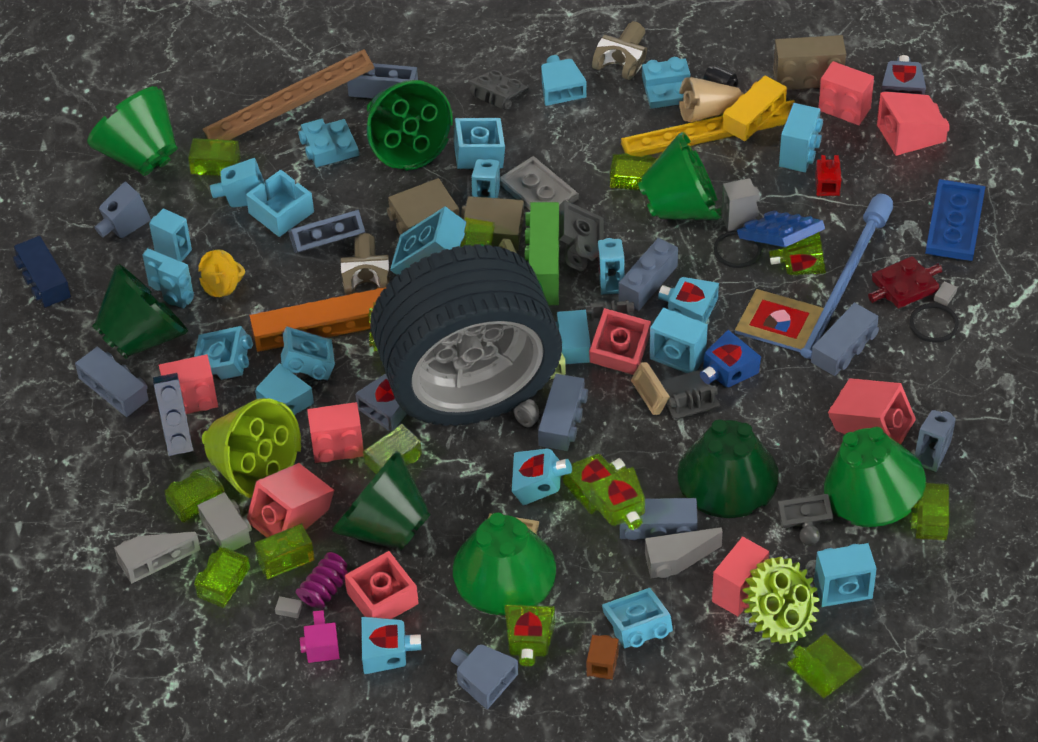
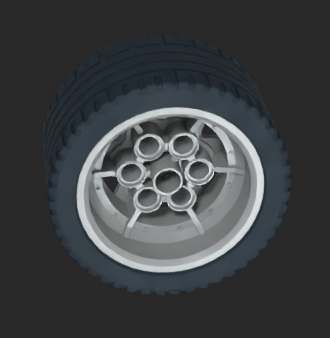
[370,244,562,426]

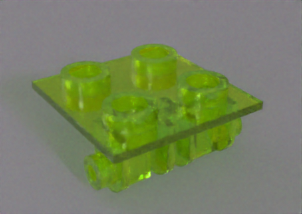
[787,634,863,699]

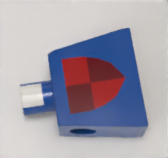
[700,330,761,387]

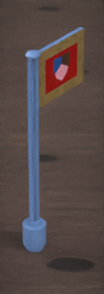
[735,194,893,359]

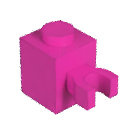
[300,610,340,663]

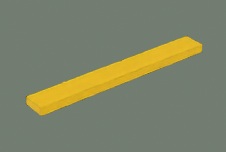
[621,100,795,160]

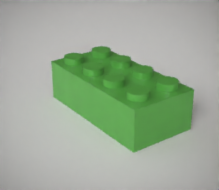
[525,202,560,305]

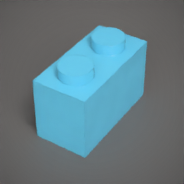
[149,208,192,262]
[555,310,591,364]

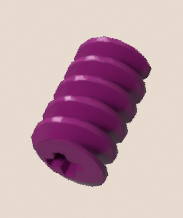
[295,552,348,610]

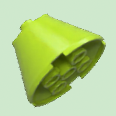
[202,398,301,498]

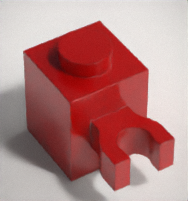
[815,155,841,196]

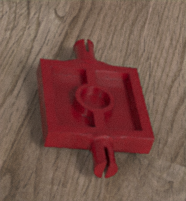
[868,256,942,309]

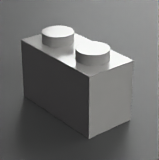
[722,178,760,232]
[197,492,252,556]

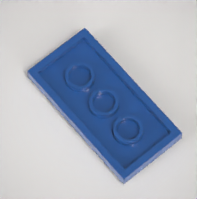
[925,179,985,261]
[737,210,825,247]

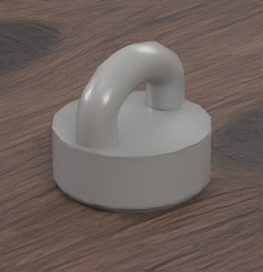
[514,399,539,427]

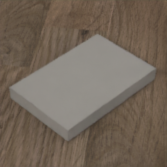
[500,156,579,210]

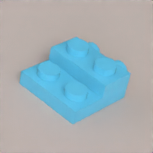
[642,57,690,109]
[298,119,359,168]
[143,248,194,309]
[194,326,253,380]
[281,326,335,380]
[602,588,673,649]

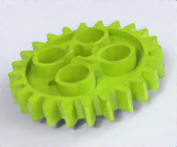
[742,557,819,644]

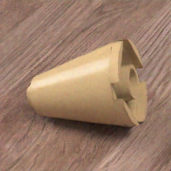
[679,77,744,123]

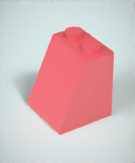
[877,92,949,156]
[828,378,916,445]
[247,463,334,549]

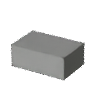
[934,281,957,306]
[275,596,303,618]

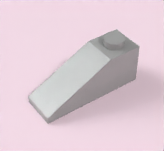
[645,527,723,578]
[114,532,200,584]

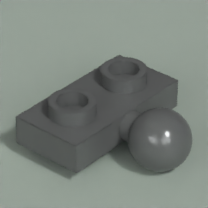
[777,494,833,546]

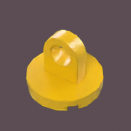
[198,249,245,297]

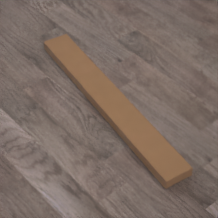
[203,49,375,149]

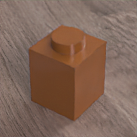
[586,635,619,680]

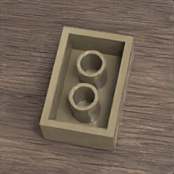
[773,35,846,90]

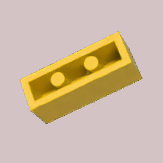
[723,75,787,141]

